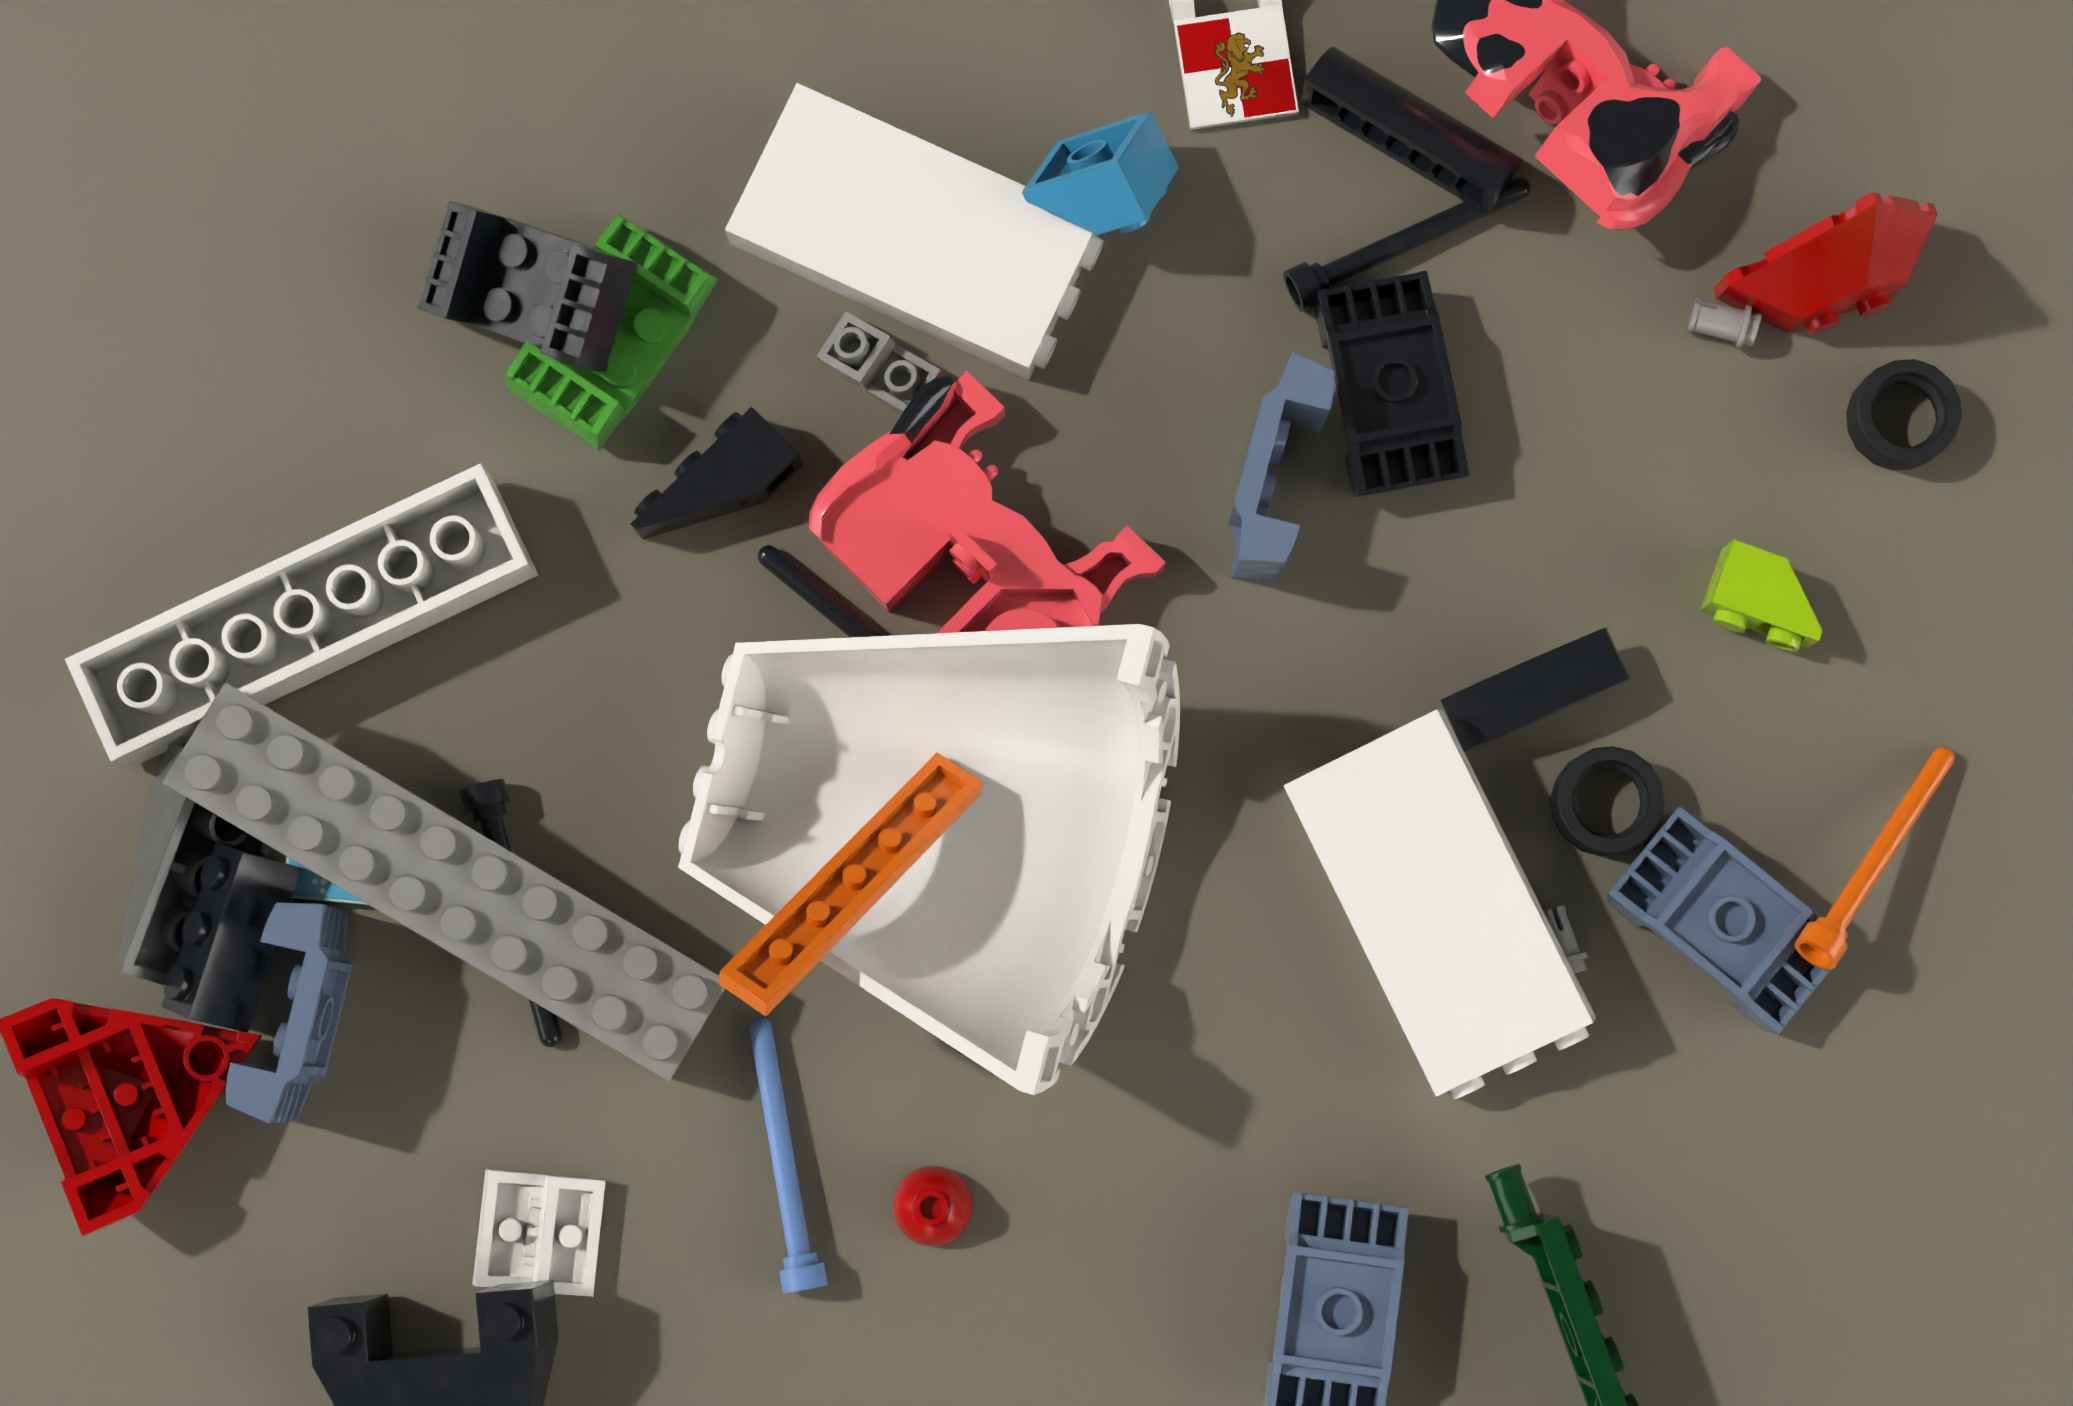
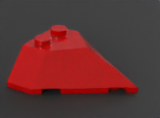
[1713,192,1938,334]
[0,998,262,1236]

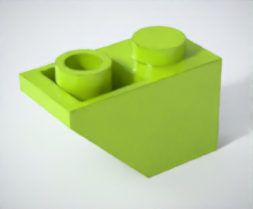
[1700,539,1823,652]

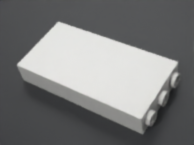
[725,83,1104,380]
[1283,709,1596,1100]

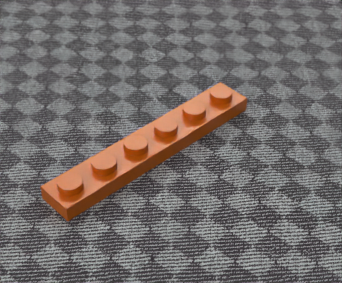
[719,753,982,1017]

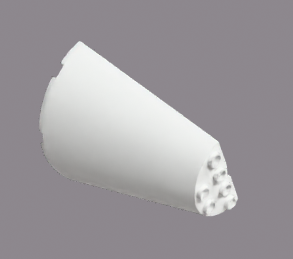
[678,624,1180,1095]

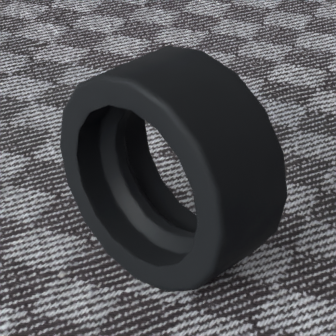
[1846,359,1962,470]
[1550,746,1664,856]

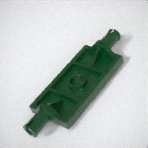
[1485,1164,1639,1406]

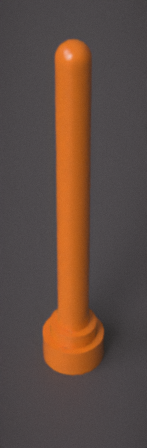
[1794,747,1955,970]

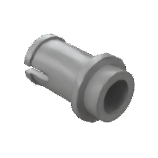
[1687,297,1762,349]
[1543,905,1589,976]

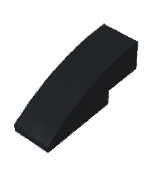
[1441,627,1630,751]

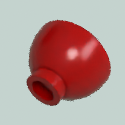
[893,1166,973,1246]

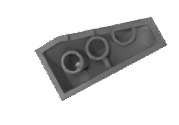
[115,744,272,985]

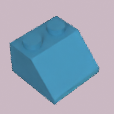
[1022,110,1179,235]

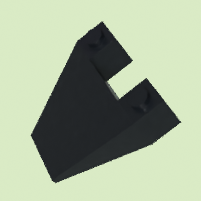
[308,1280,558,1406]

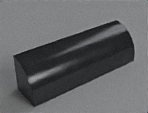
[1300,47,1523,215]

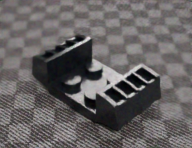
[418,201,639,372]
[1315,270,1469,497]

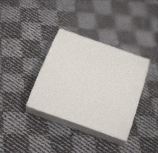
[472,1169,606,1297]

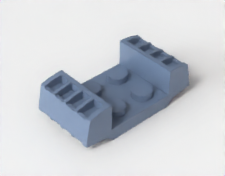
[1228,352,1334,581]
[1607,806,1850,1034]
[226,903,353,1123]
[1264,1192,1409,1406]

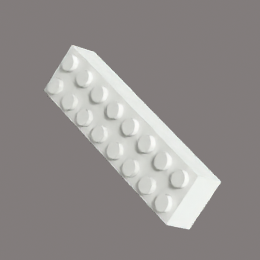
[65,463,538,768]

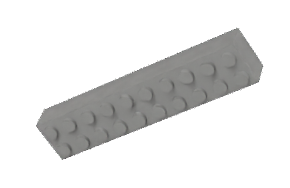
[162,682,725,1081]

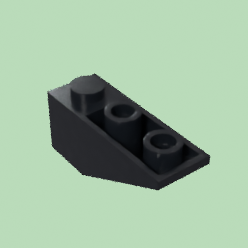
[630,407,803,539]

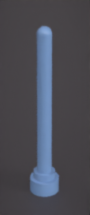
[749,1017,828,1294]

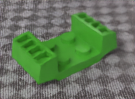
[505,215,719,451]

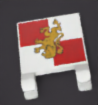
[1169,0,1299,130]

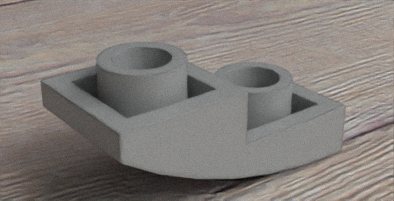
[816,311,945,415]

